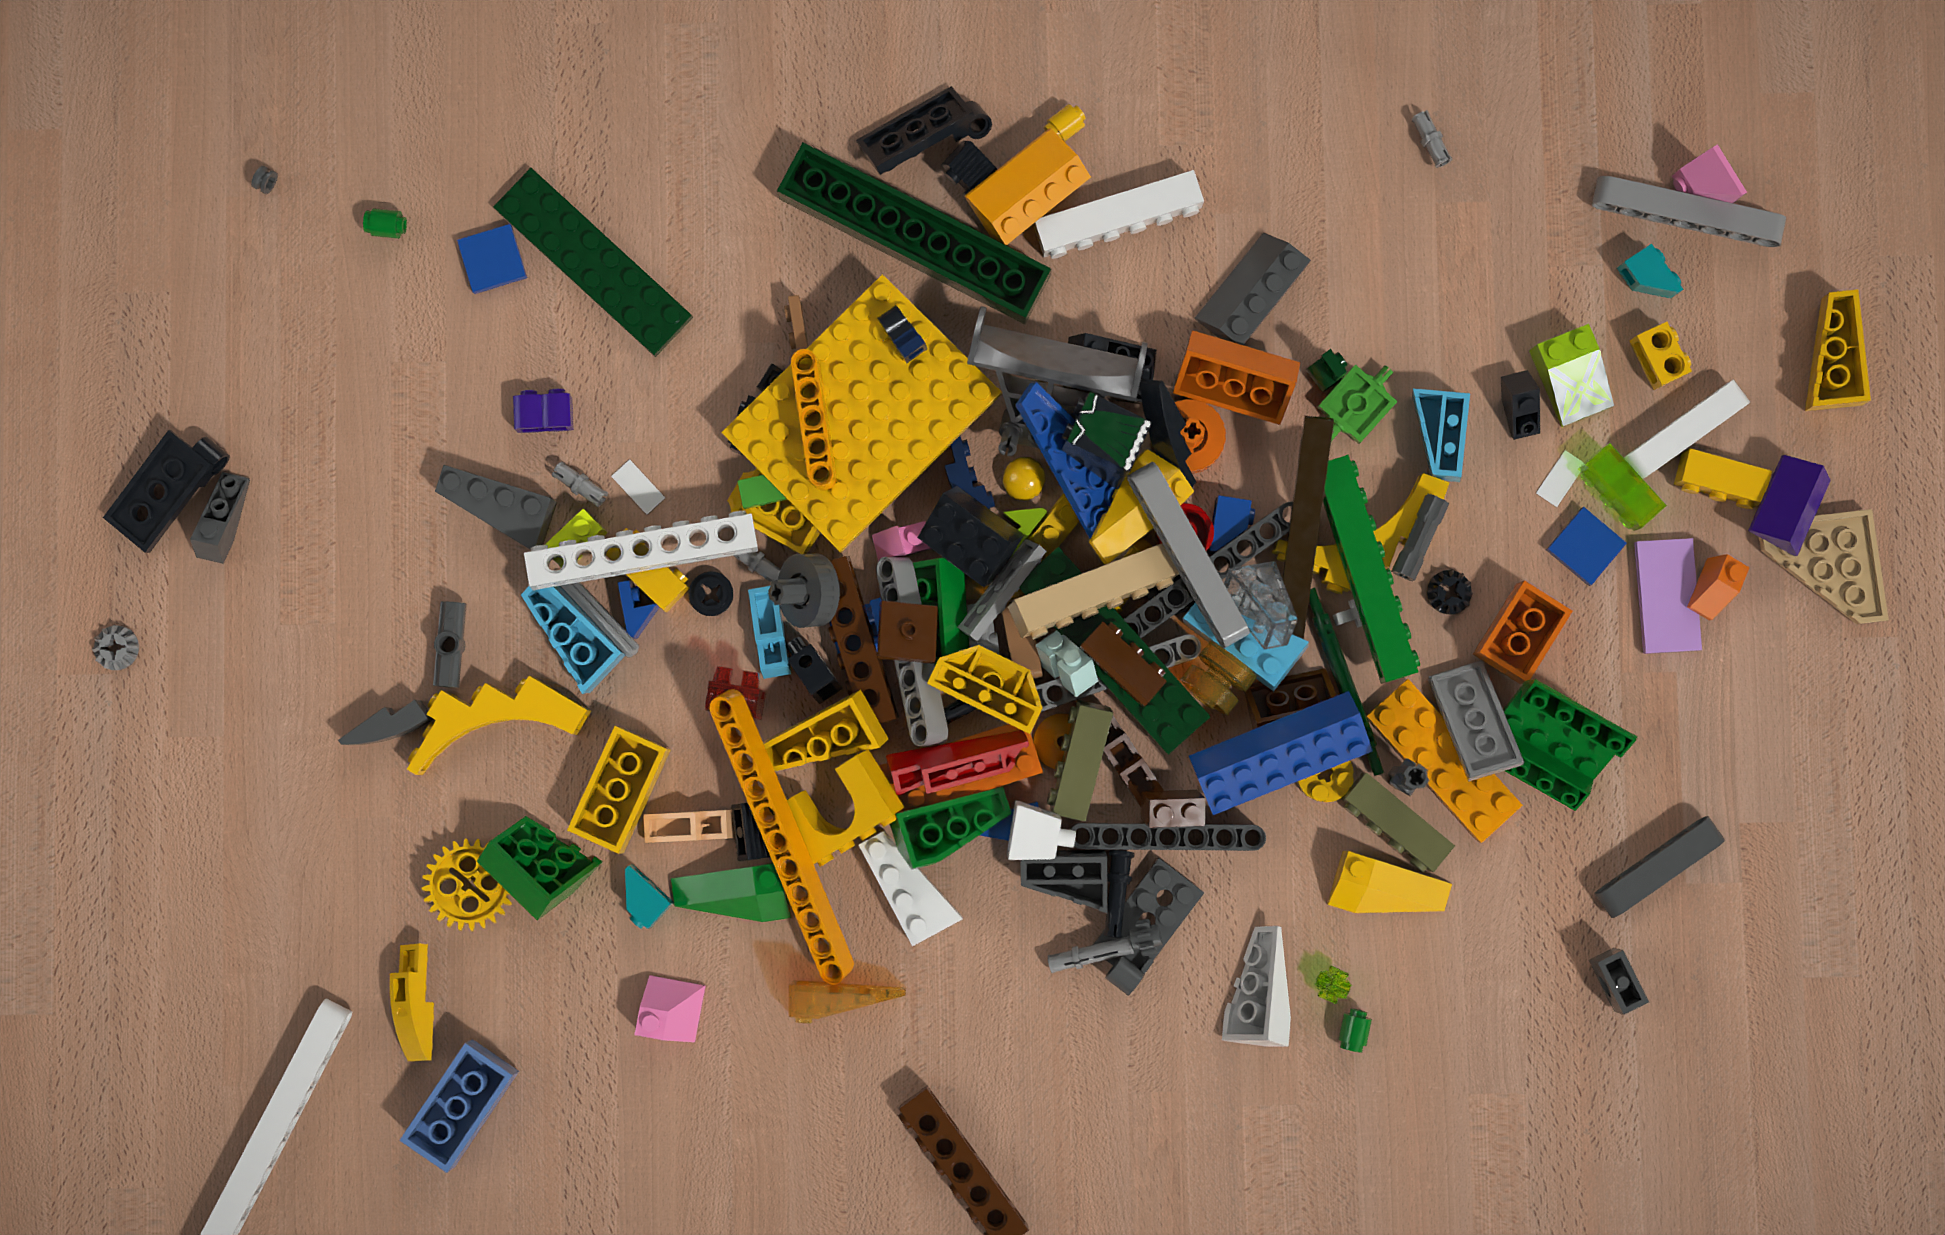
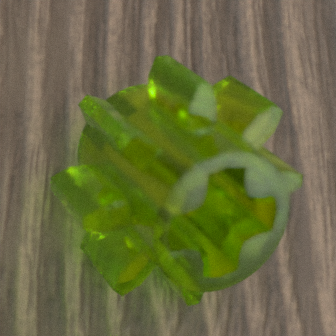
[1315,966,1352,1004]

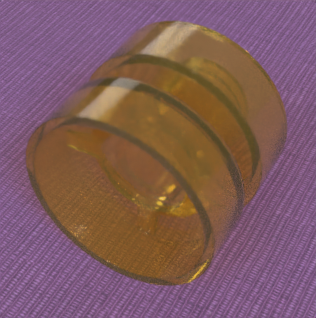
[1180,641,1257,716]

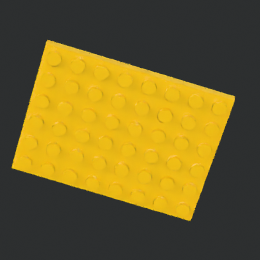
[721,274,1002,553]

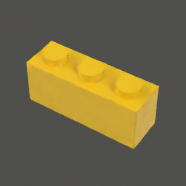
[1674,448,1772,509]
[606,528,689,612]

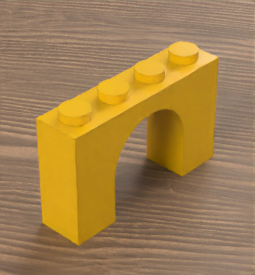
[773,749,904,867]

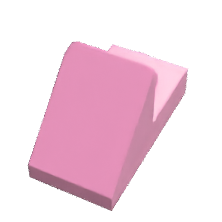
[872,521,931,561]

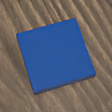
[457,224,528,294]
[1546,507,1627,586]

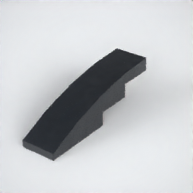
[1140,379,1197,487]

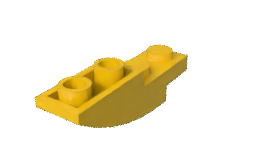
[390,943,434,1062]

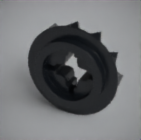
[1427,569,1473,615]
[689,571,733,616]

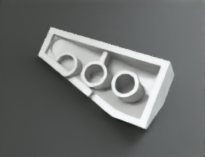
[1222,926,1291,1047]

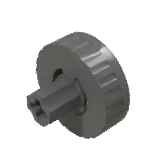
[768,553,840,628]

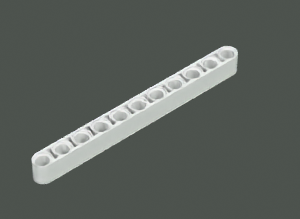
[200,998,352,1235]

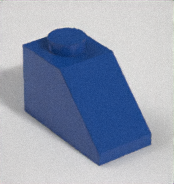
[1207,495,1255,554]

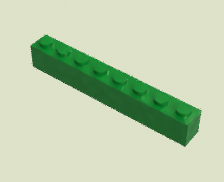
[1323,454,1420,684]

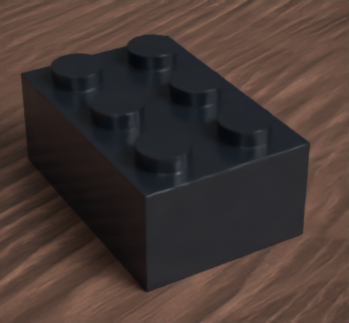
[917,486,1024,587]

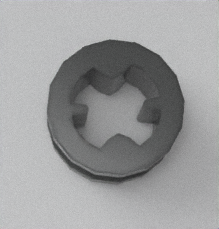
[251,165,278,194]

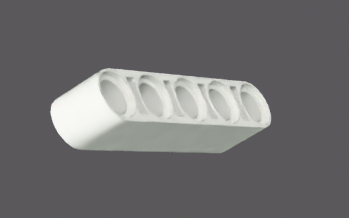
[1622,379,1750,481]

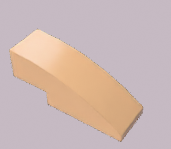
[644,810,735,843]

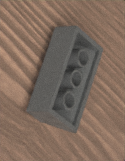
[1194,232,1311,345]

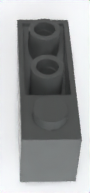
[190,472,250,564]

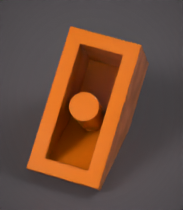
[1687,554,1750,620]

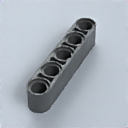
[1595,816,1725,918]

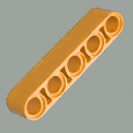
[791,349,836,491]

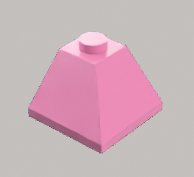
[1672,144,1747,203]
[634,975,706,1042]

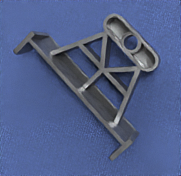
[967,306,1148,456]

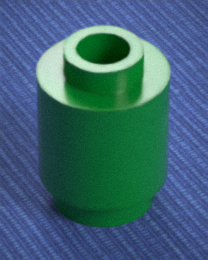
[363,208,407,239]
[1338,1008,1372,1053]

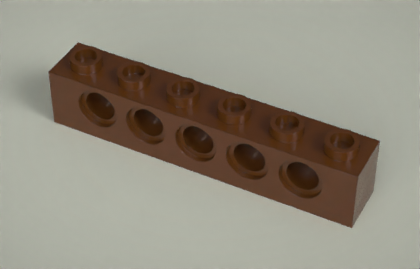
[828,556,899,724]
[898,1085,1029,1235]

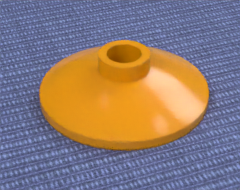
[1034,714,1071,769]

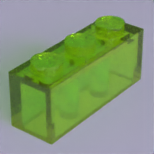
[1578,443,1667,531]

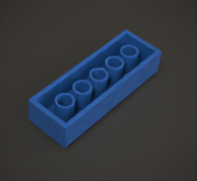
[1189,691,1372,815]

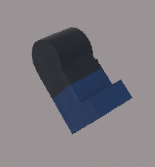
[877,305,927,364]

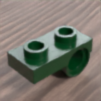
[1306,349,1348,392]

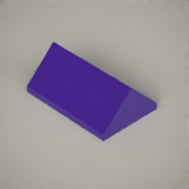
[1748,455,1831,556]

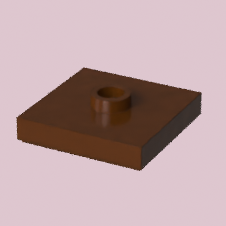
[877,601,938,664]

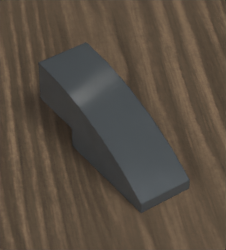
[338,700,433,745]

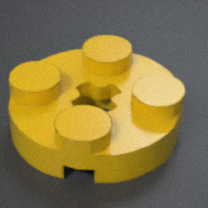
[1297,761,1354,802]

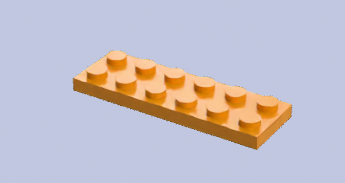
[1366,679,1523,843]

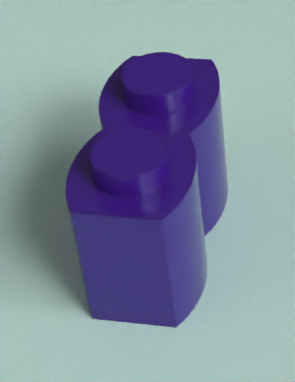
[513,389,574,433]

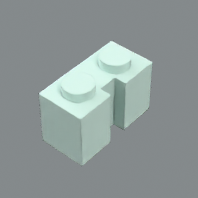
[1036,630,1098,697]

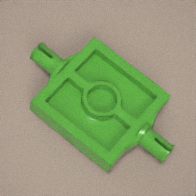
[1317,364,1398,444]

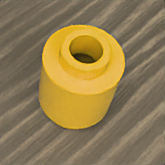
[1043,104,1086,142]

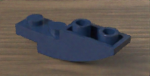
[945,436,995,509]

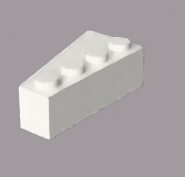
[859,831,963,946]

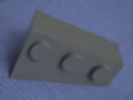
[1020,850,1107,913]

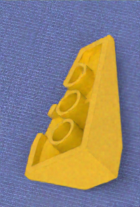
[1089,449,1194,564]
[1327,850,1452,913]

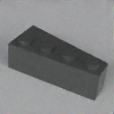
[435,465,557,550]

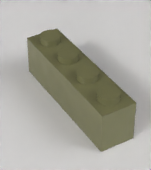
[1047,699,1113,822]
[1341,772,1455,872]

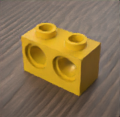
[1629,321,1692,390]

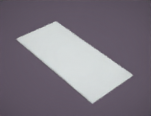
[1536,450,1586,507]
[611,460,665,514]

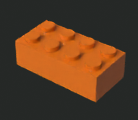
[1173,330,1301,425]

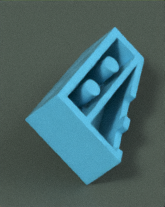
[1412,388,1470,482]

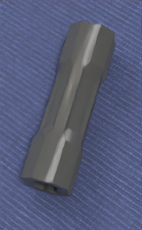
[1391,494,1450,582]

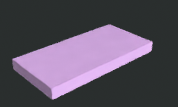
[1634,538,1702,654]

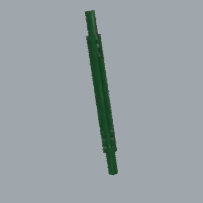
[1309,588,1385,776]

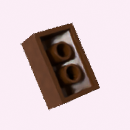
[1079,622,1166,706]
[1243,668,1337,729]

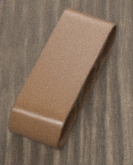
[1002,602,1043,680]

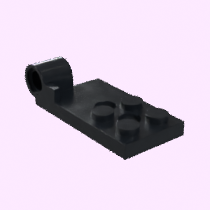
[856,86,992,175]
[103,430,230,553]

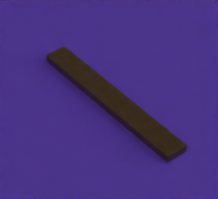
[1276,415,1334,639]

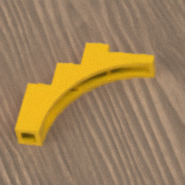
[1272,473,1450,594]
[407,676,592,775]

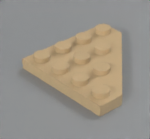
[1759,509,1889,624]

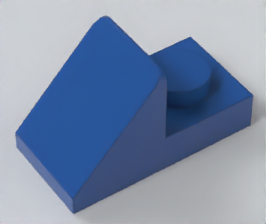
[618,580,659,639]

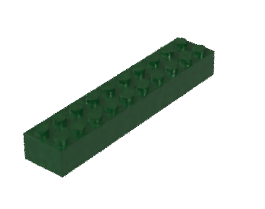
[777,142,1052,324]

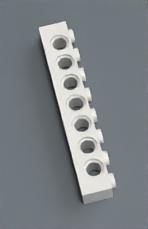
[524,511,758,590]

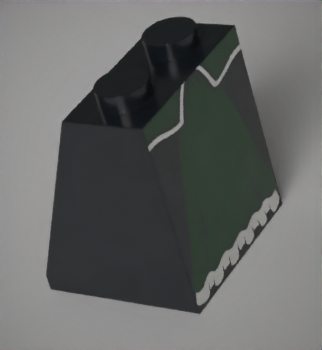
[1061,392,1152,488]

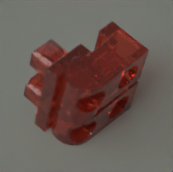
[705,666,766,720]

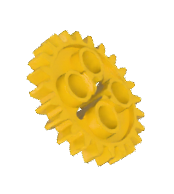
[422,838,512,932]

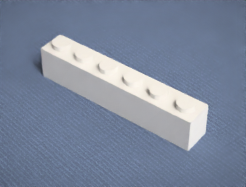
[1034,170,1204,259]

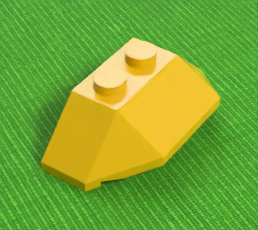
[927,645,1043,734]

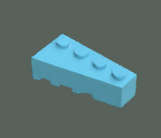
[521,586,626,694]
[1183,602,1309,692]

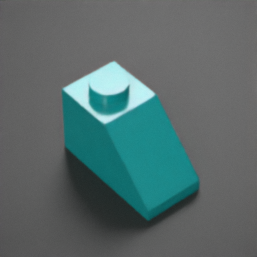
[625,864,674,929]

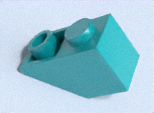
[1617,244,1684,299]

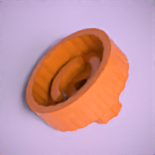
[1152,399,1226,474]

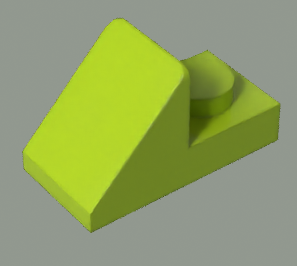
[1003,508,1047,557]

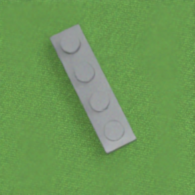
[957,539,1046,641]

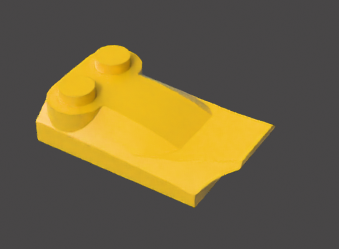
[727,468,820,554]

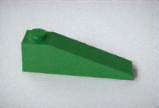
[890,787,1011,870]
[671,863,791,922]

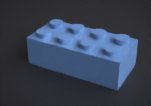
[399,1039,519,1173]

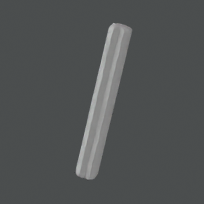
[561,582,639,658]

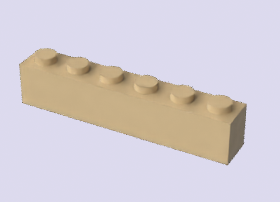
[1008,544,1179,639]

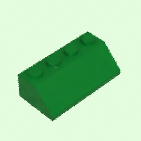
[913,558,969,666]

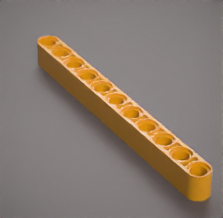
[709,689,854,985]

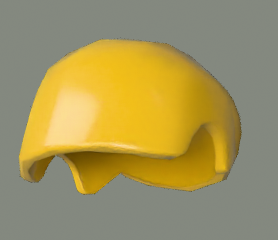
[1003,457,1046,500]

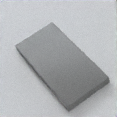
[1428,660,1524,782]

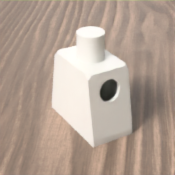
[1007,801,1076,860]

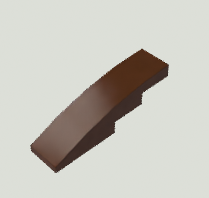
[1103,705,1164,807]

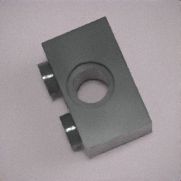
[1589,948,1649,1015]

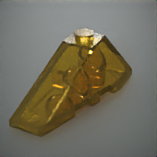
[789,980,907,1023]

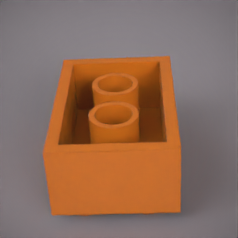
[1473,580,1573,684]

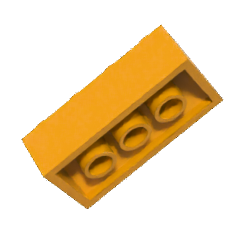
[964,128,1091,245]

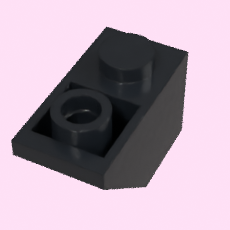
[1501,370,1540,440]

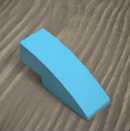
[748,586,791,679]

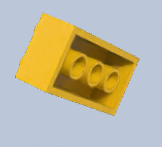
[567,726,671,854]

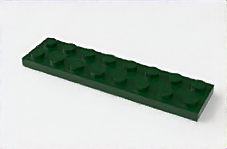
[493,167,693,358]
[1019,547,1211,755]

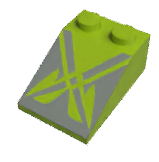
[1529,324,1614,427]

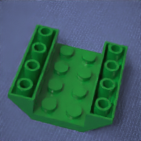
[1503,679,1637,811]

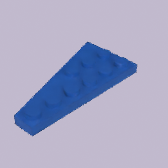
[1016,382,1122,539]

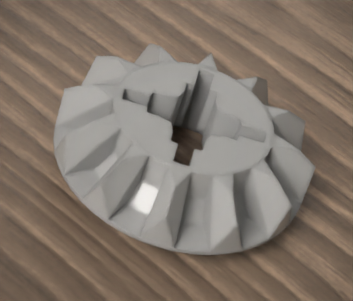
[92,625,139,670]

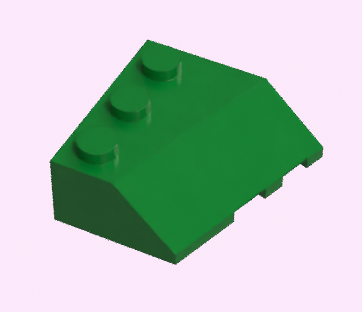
[477,816,603,921]

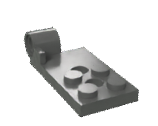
[1093,858,1204,996]

